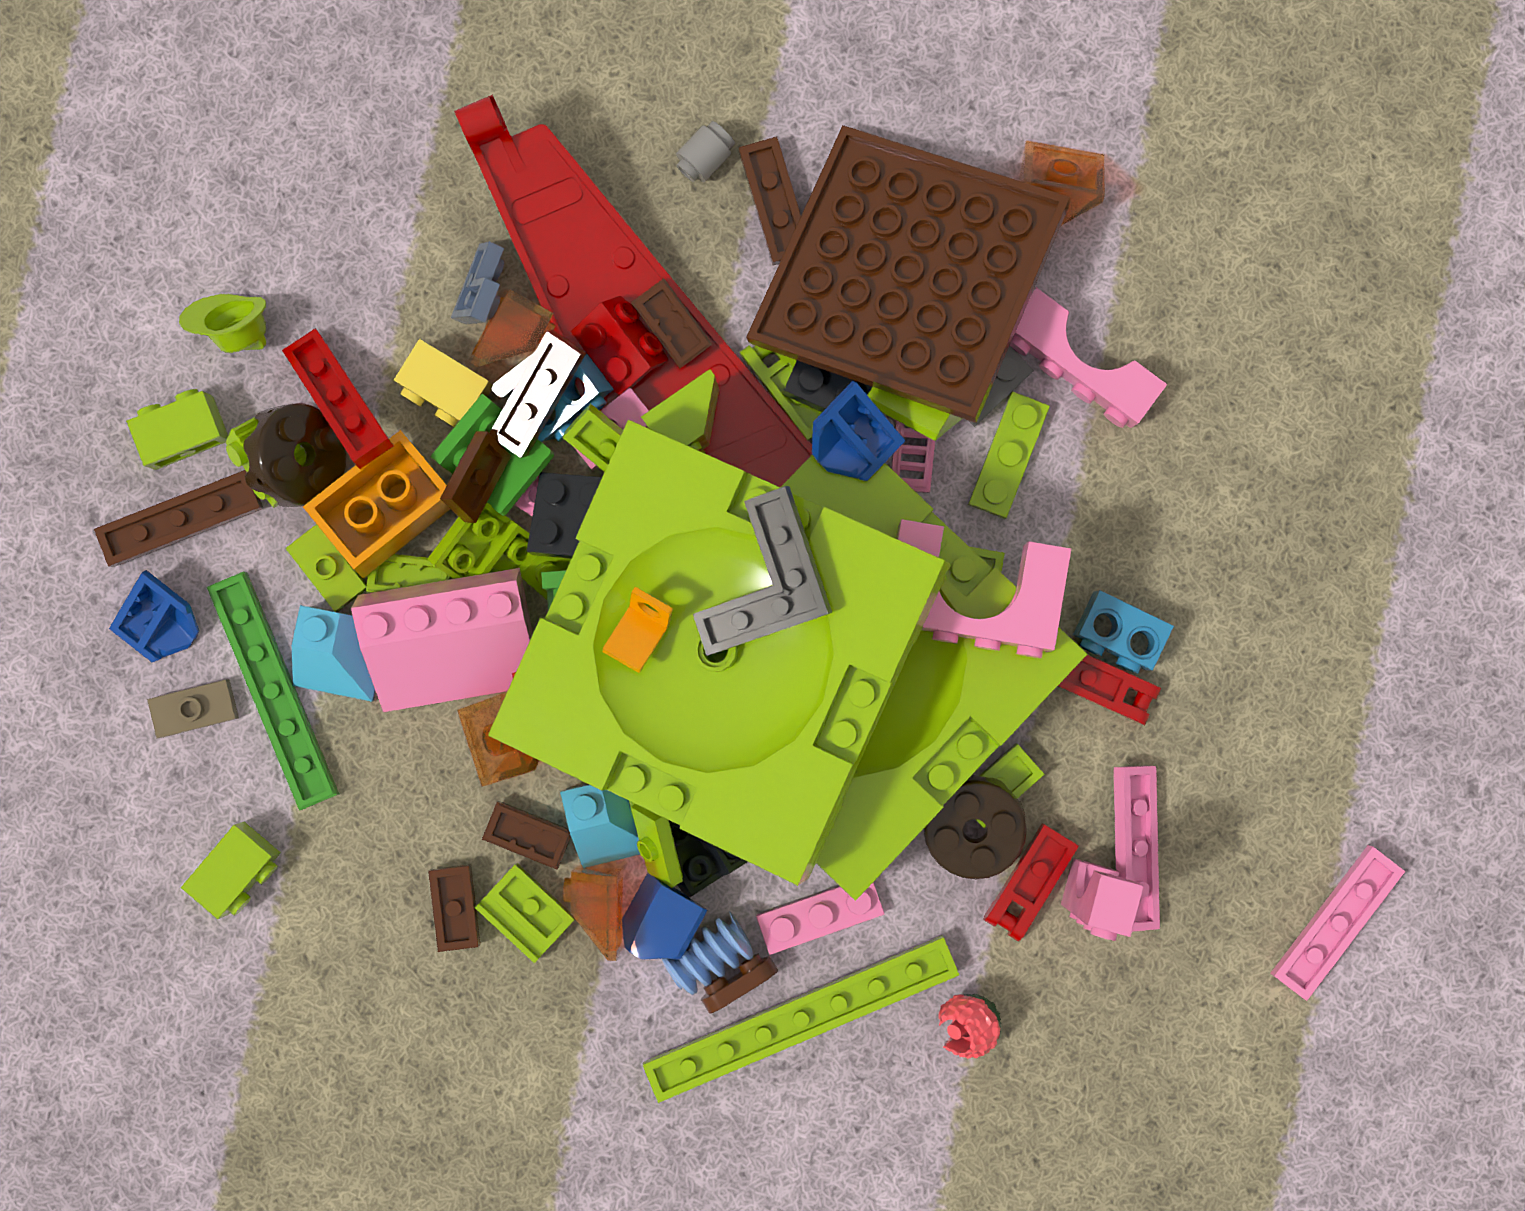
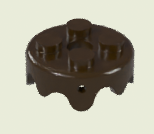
[243,403,347,507]
[923,774,1027,880]

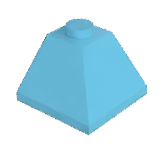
[291,605,375,702]
[560,784,640,868]

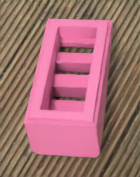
[891,420,935,493]

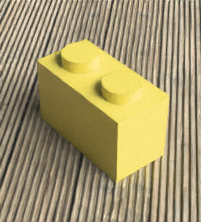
[394,339,493,427]

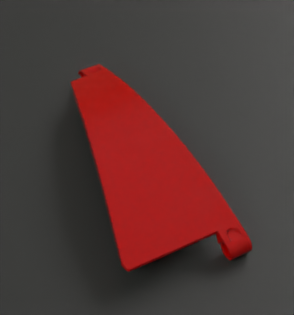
[454,94,812,487]

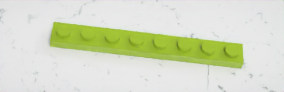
[642,935,959,1103]

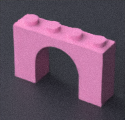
[896,519,1071,658]

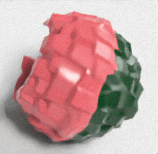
[939,993,1001,1059]

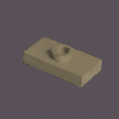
[147,679,239,739]

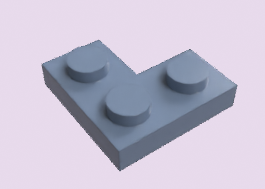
[451,241,504,324]

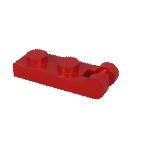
[1057,655,1161,726]
[983,823,1079,942]

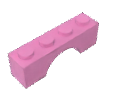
[1010,287,1168,428]
[1061,858,1144,941]

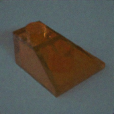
[1018,141,1105,226]
[467,289,555,367]
[457,692,539,787]
[563,868,623,961]

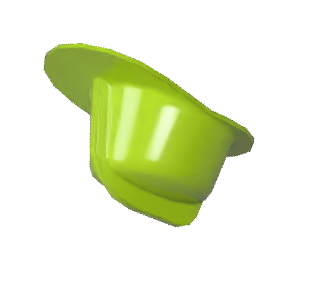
[179,294,267,353]

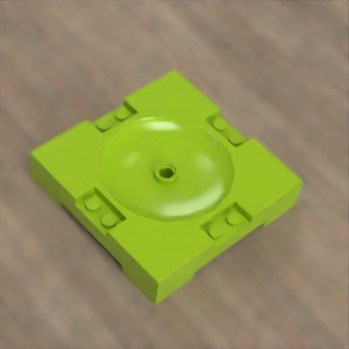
[488,420,951,886]
[712,455,1087,901]

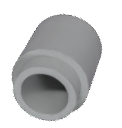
[676,121,735,182]

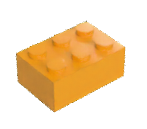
[303,430,450,578]

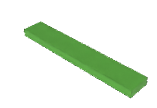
[207,571,339,811]

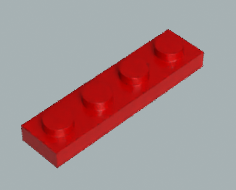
[282,328,394,469]

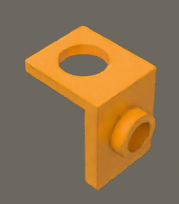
[603,587,673,673]

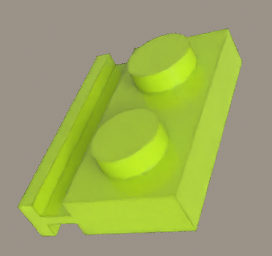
[475,863,576,963]

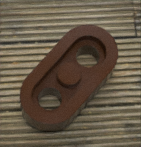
[701,953,778,1014]

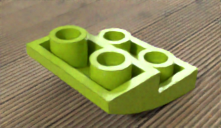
[427,502,530,579]

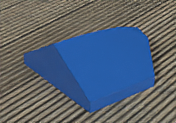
[812,381,905,481]
[109,570,200,662]
[622,872,708,960]

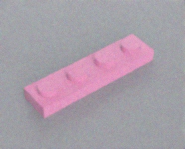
[1114,765,1160,932]
[1270,845,1406,1001]

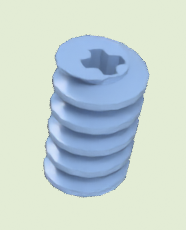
[662,911,753,995]

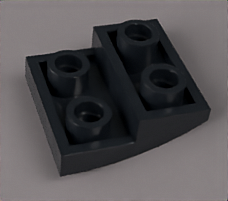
[669,820,748,897]

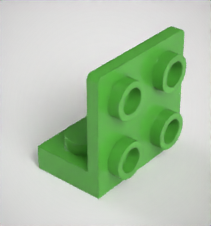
[430,394,554,516]

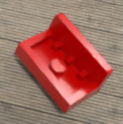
[571,296,668,396]

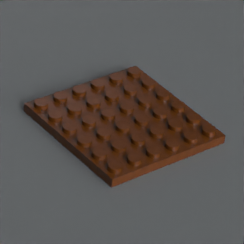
[746,125,1070,423]

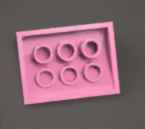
[351,568,533,712]

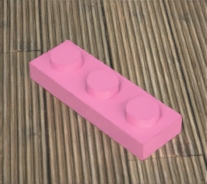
[756,882,885,955]

